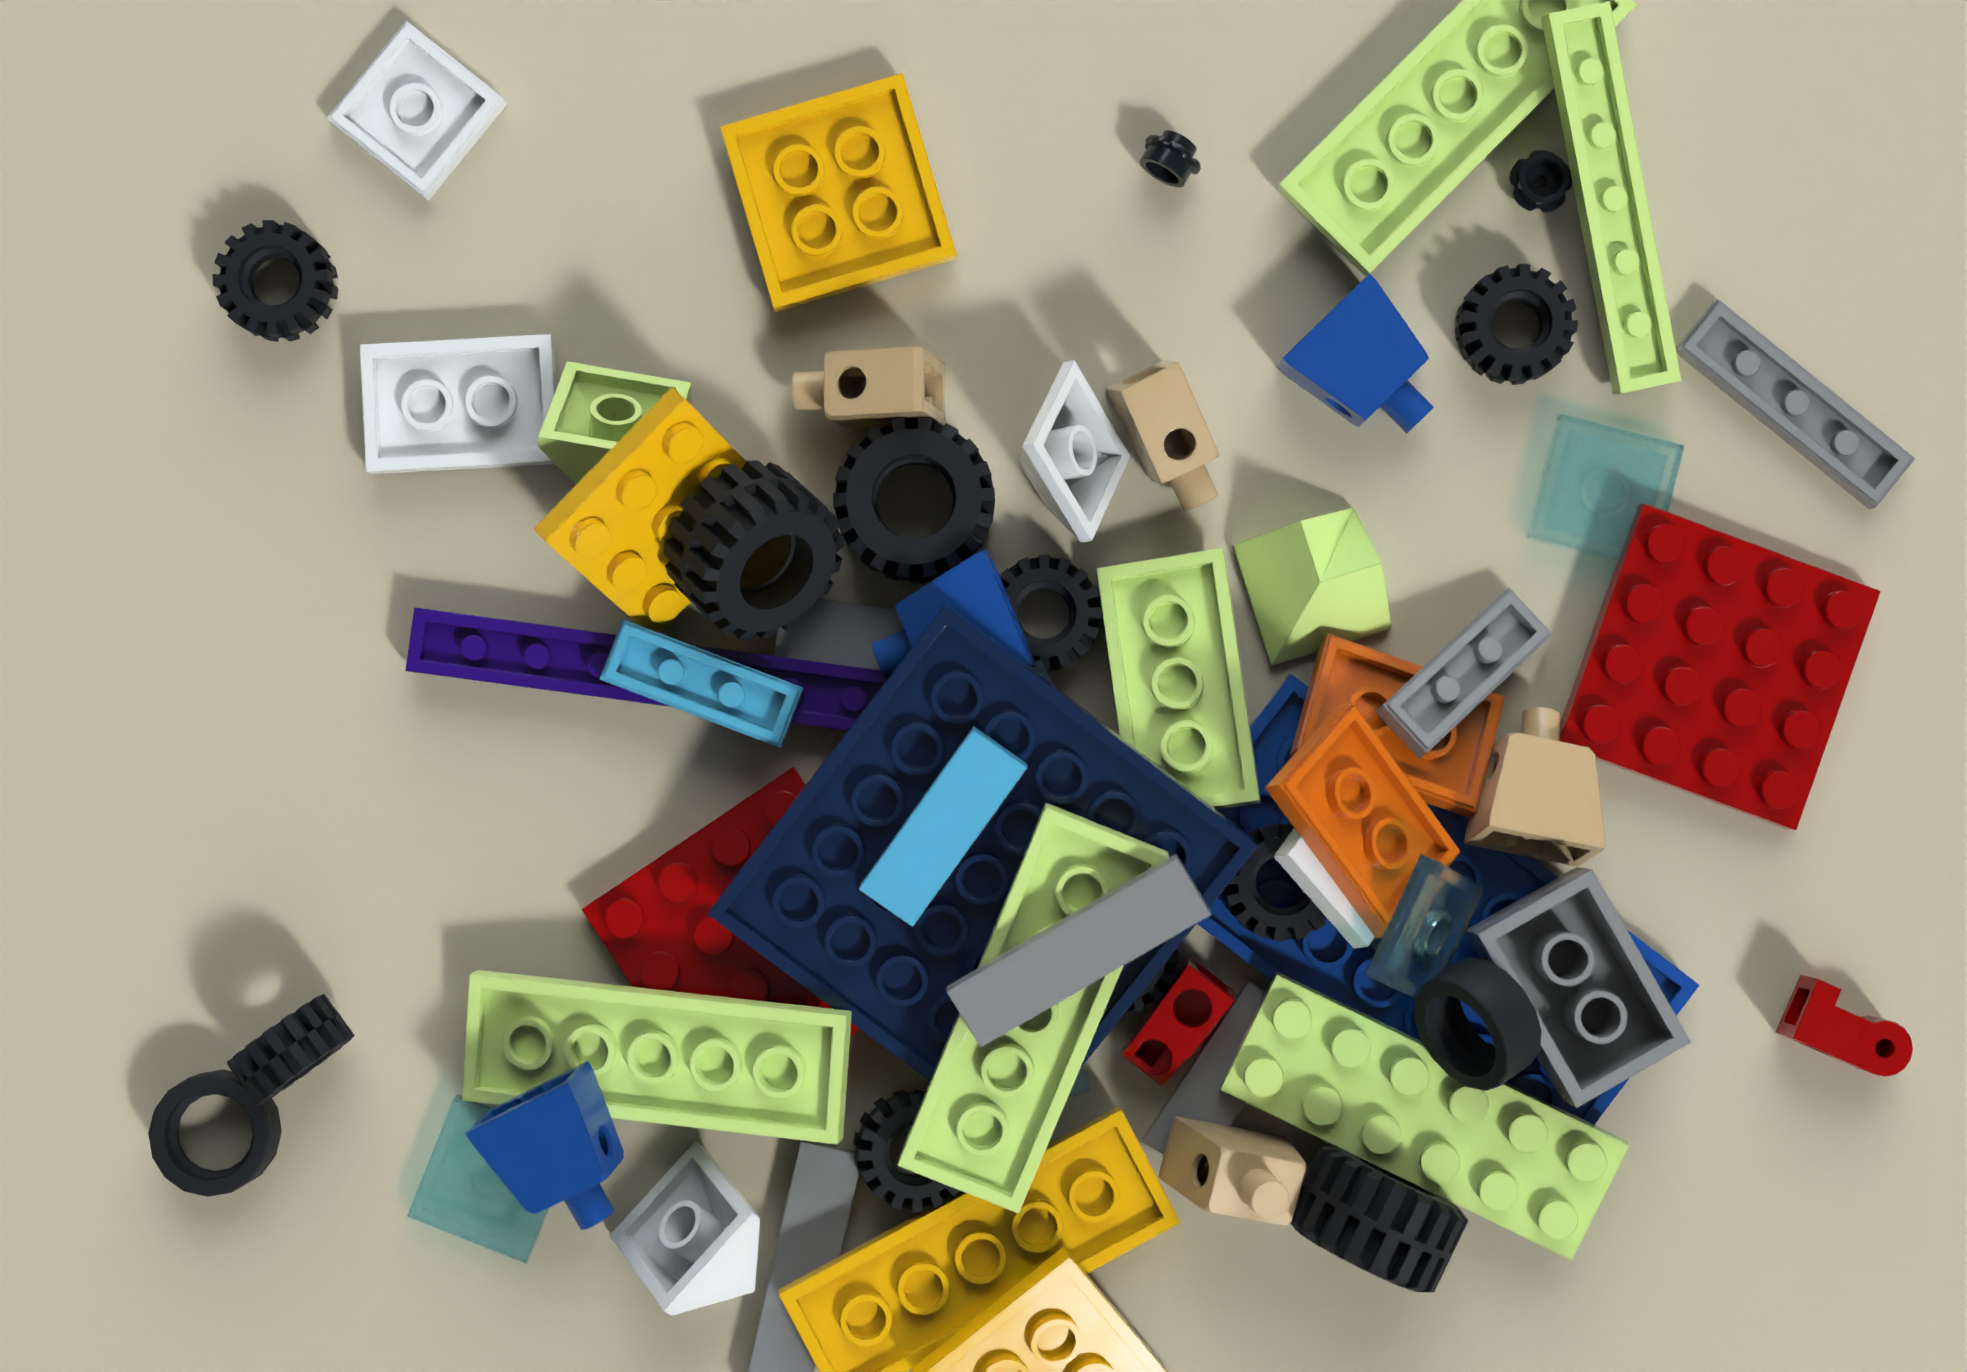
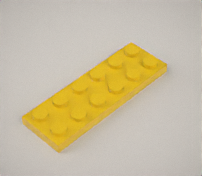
[778,1106,1181,1372]

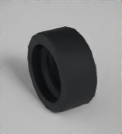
[1414,957,1542,1091]
[148,1069,282,1197]

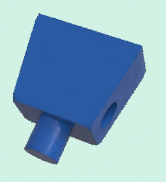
[1276,273,1434,434]
[872,549,1035,678]
[465,1061,624,1230]

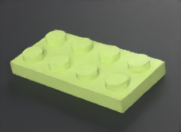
[1097,548,1261,810]

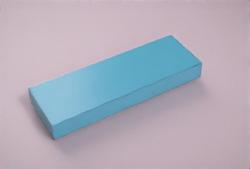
[600,619,804,748]
[859,726,1027,927]

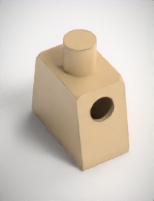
[792,346,945,427]
[1105,361,1219,511]
[1464,707,1605,867]
[1158,1116,1306,1226]

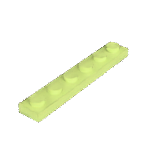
[1541,1,1682,395]

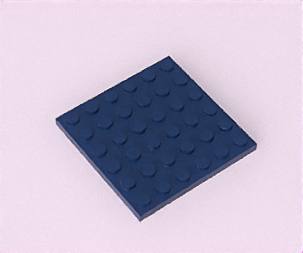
[707,603,1259,1081]

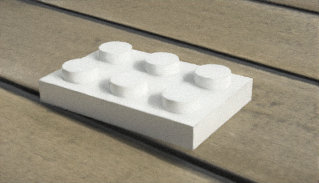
[360,334,557,474]

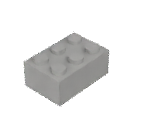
[1465,867,1691,1108]

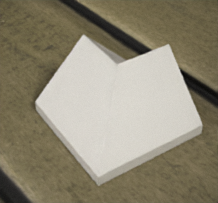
[1019,360,1130,543]
[610,1141,760,1316]

